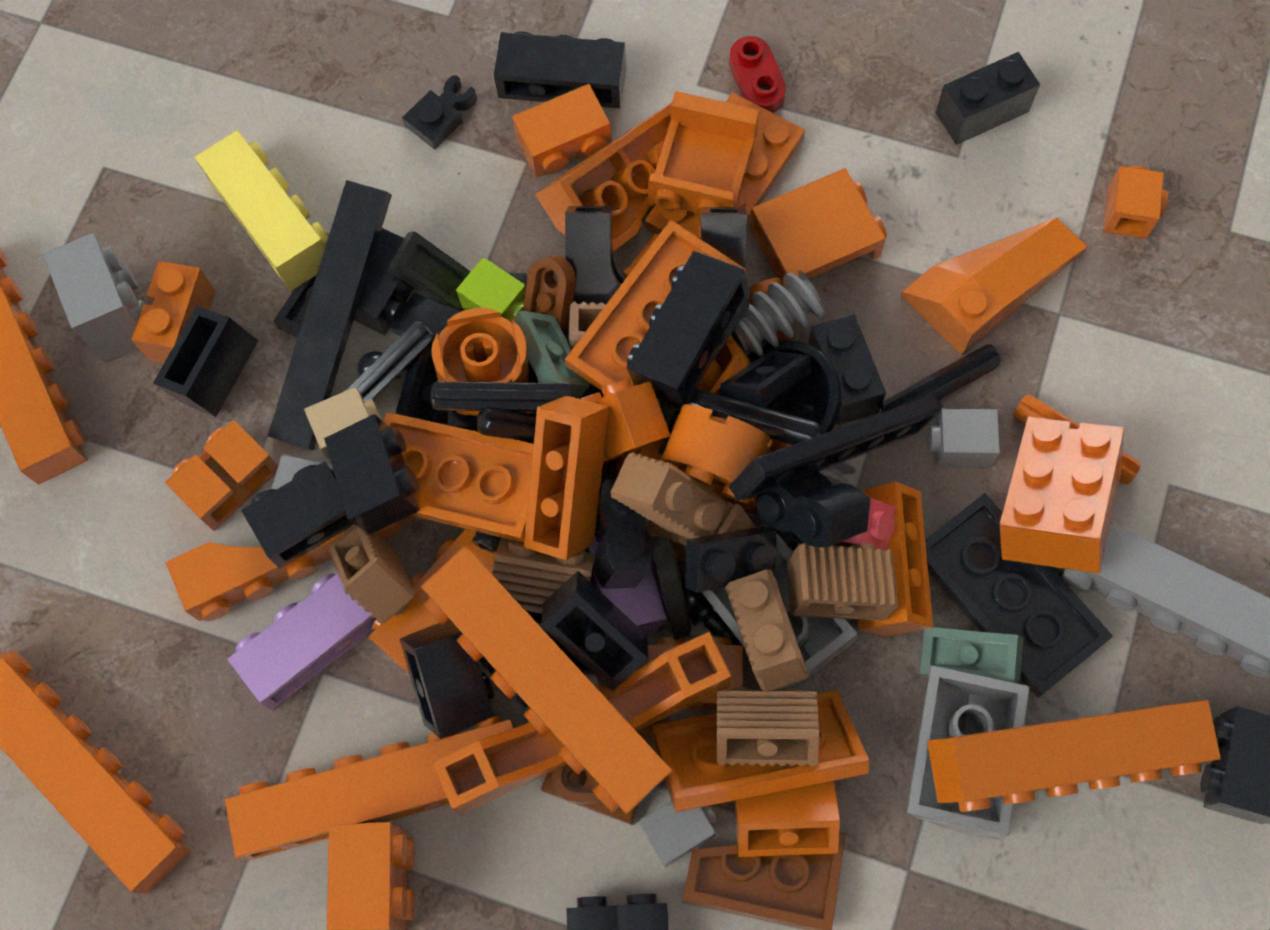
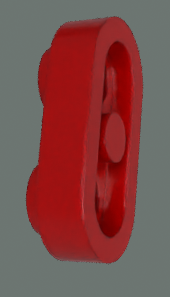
[729,36,786,113]

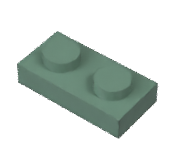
[511,311,590,398]
[920,627,1024,684]

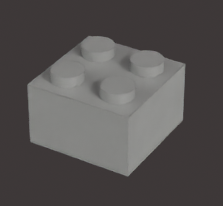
[43,233,144,363]

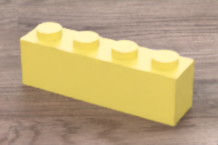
[194,130,328,292]

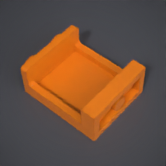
[648,91,759,216]
[750,168,887,284]

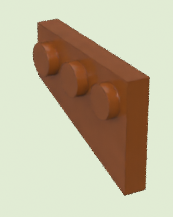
[682,833,846,930]

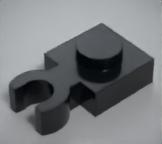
[402,75,477,150]

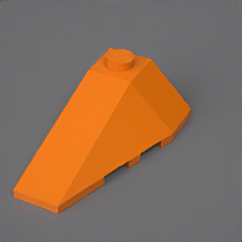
[535,102,672,252]
[901,217,1088,355]

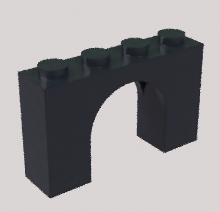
[565,206,747,305]

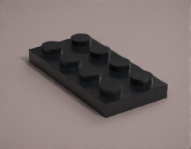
[925,493,1113,698]

